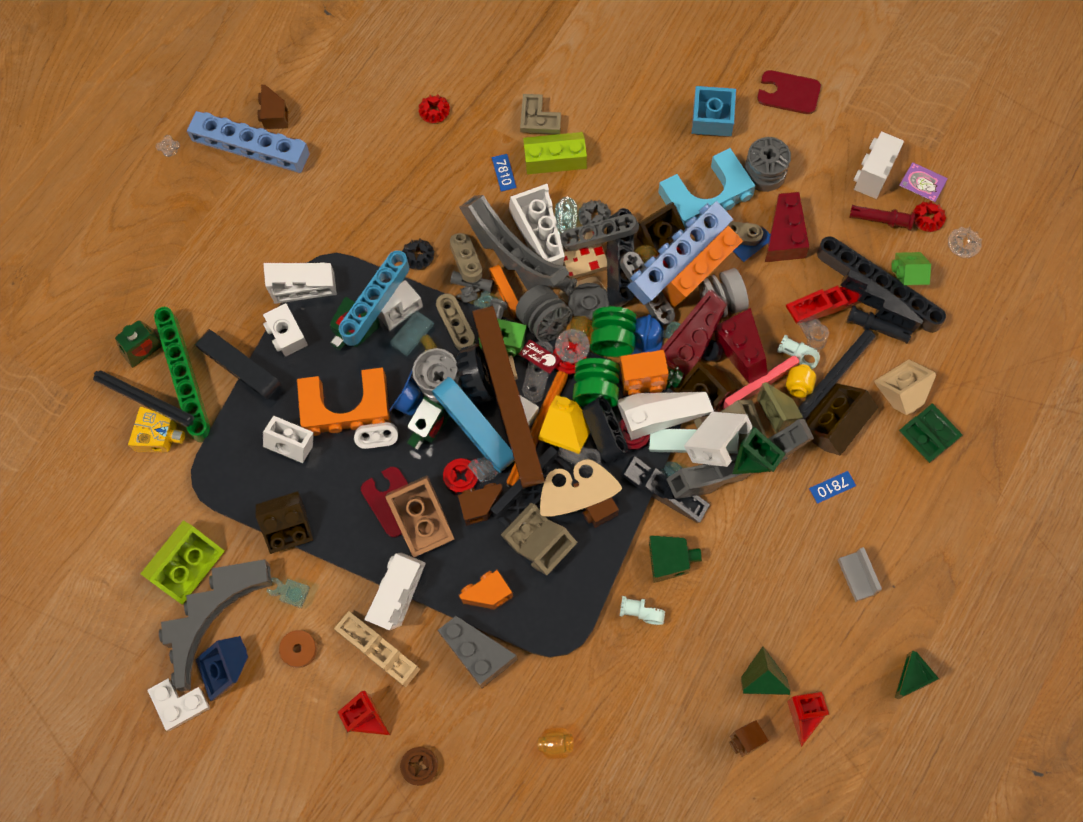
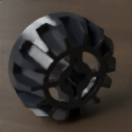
[456,343,495,404]

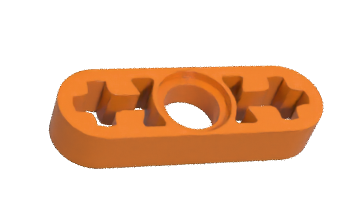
[489,264,518,320]

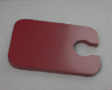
[757,70,821,114]
[361,467,408,537]

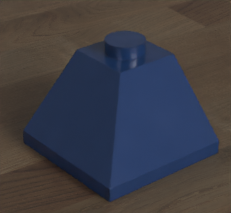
[195,636,248,701]

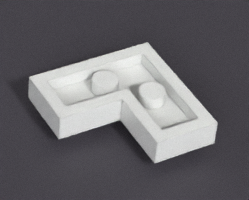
[148,679,210,732]

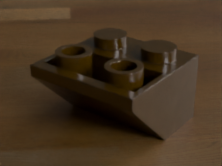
[255,491,313,554]

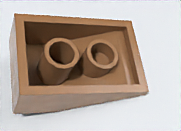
[385,476,454,558]

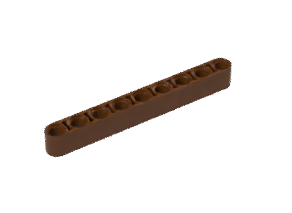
[472,305,545,488]

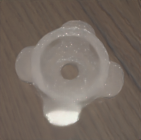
[156,135,180,157]

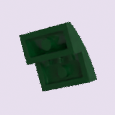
[899,403,963,463]

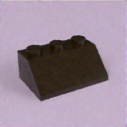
[805,383,878,456]

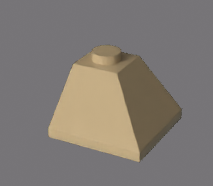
[874,360,936,415]

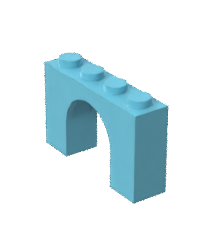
[658,148,755,229]

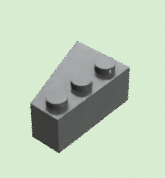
[438,616,518,688]

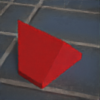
[337,690,390,735]
[787,692,829,747]

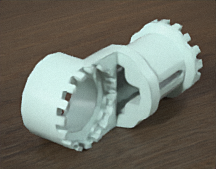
[777,335,820,369]
[620,596,665,625]

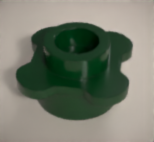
[666,366,683,388]

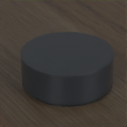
[702,340,723,362]

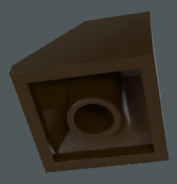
[674,361,739,416]

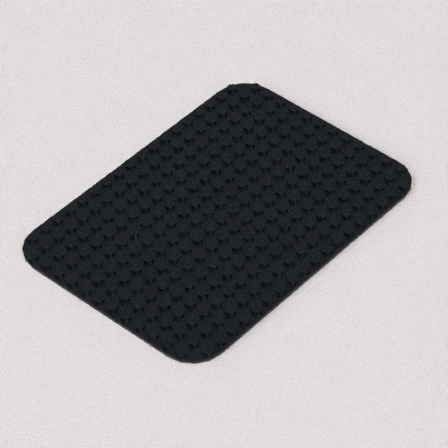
[191,253,681,658]

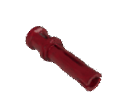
[849,204,915,231]

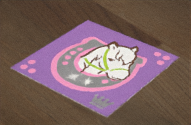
[899,162,948,202]

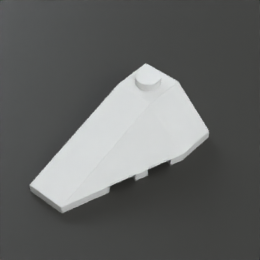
[618,392,714,440]

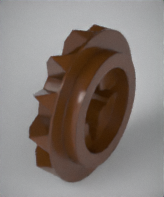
[400,747,438,786]

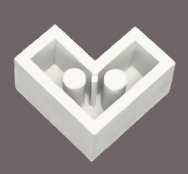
[370,280,423,331]

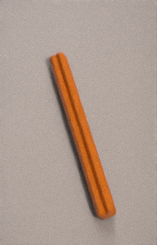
[507,371,568,487]

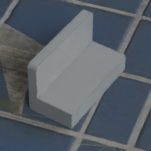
[838,547,882,602]

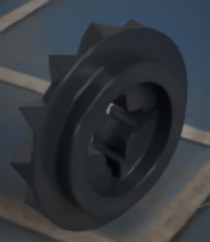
[402,238,434,270]

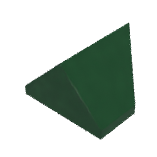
[732,427,785,475]
[741,646,790,695]
[894,650,939,699]

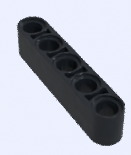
[607,208,634,307]
[195,329,281,400]

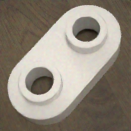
[354,422,398,449]

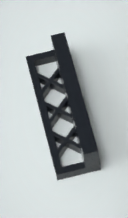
[490,446,571,528]

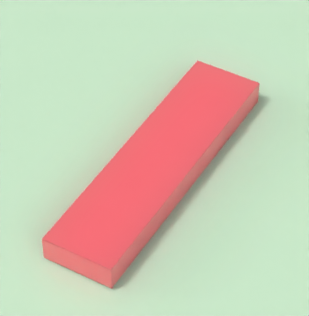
[722,356,800,409]

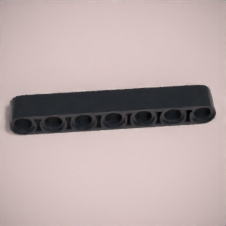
[817,236,946,333]

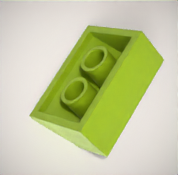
[523,132,587,175]
[140,520,224,605]

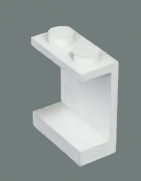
[684,412,752,467]

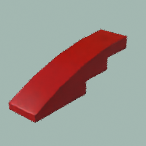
[786,285,861,324]

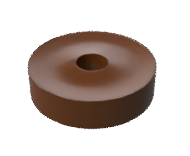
[279,630,317,668]

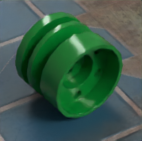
[590,306,637,357]
[573,358,620,407]

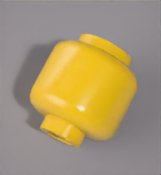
[786,364,816,398]

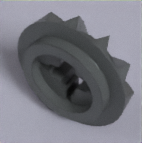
[578,199,611,226]

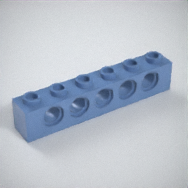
[187,111,310,173]
[627,201,733,305]

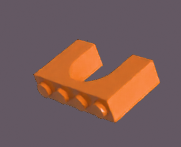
[662,226,743,308]
[297,367,391,436]

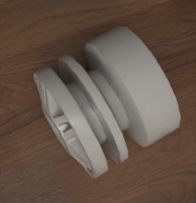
[698,268,749,318]
[412,348,463,404]

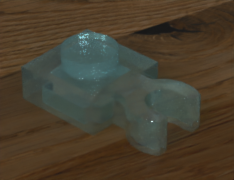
[266,578,310,609]

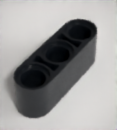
[582,396,628,462]

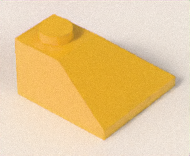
[538,395,590,454]

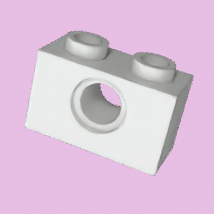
[263,303,308,357]
[263,416,313,463]

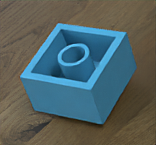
[691,86,736,136]

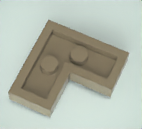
[520,94,561,134]

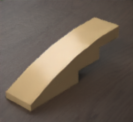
[334,611,420,687]

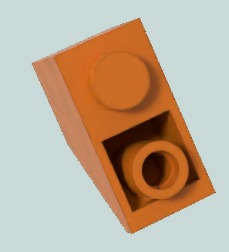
[459,570,513,609]

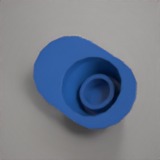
[631,314,664,355]
[389,368,423,416]

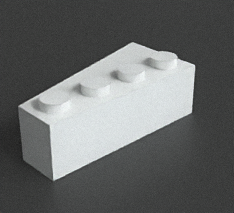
[509,184,565,266]

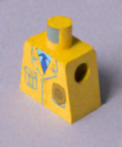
[128,407,185,453]

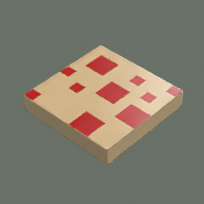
[562,231,607,279]

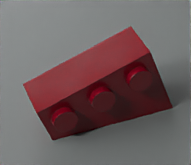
[765,192,809,262]
[714,308,768,384]

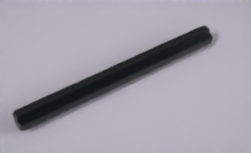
[798,330,876,419]
[93,370,195,427]

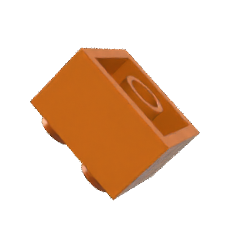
[620,350,669,396]

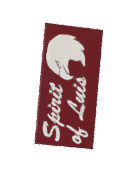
[519,340,561,374]

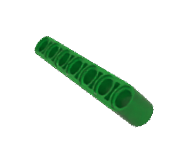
[154,306,211,443]

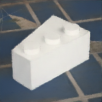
[853,131,904,199]
[264,263,337,304]
[364,553,425,630]

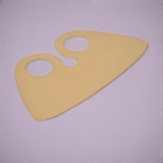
[540,459,622,516]

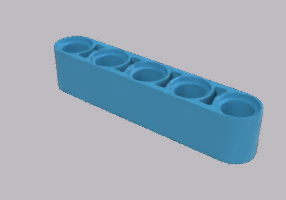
[339,250,409,346]
[432,377,515,473]

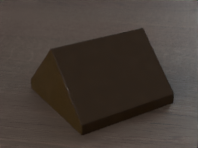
[637,202,685,258]

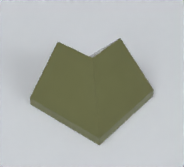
[757,382,803,434]

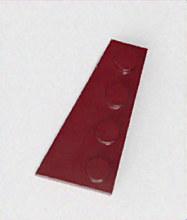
[660,289,728,379]

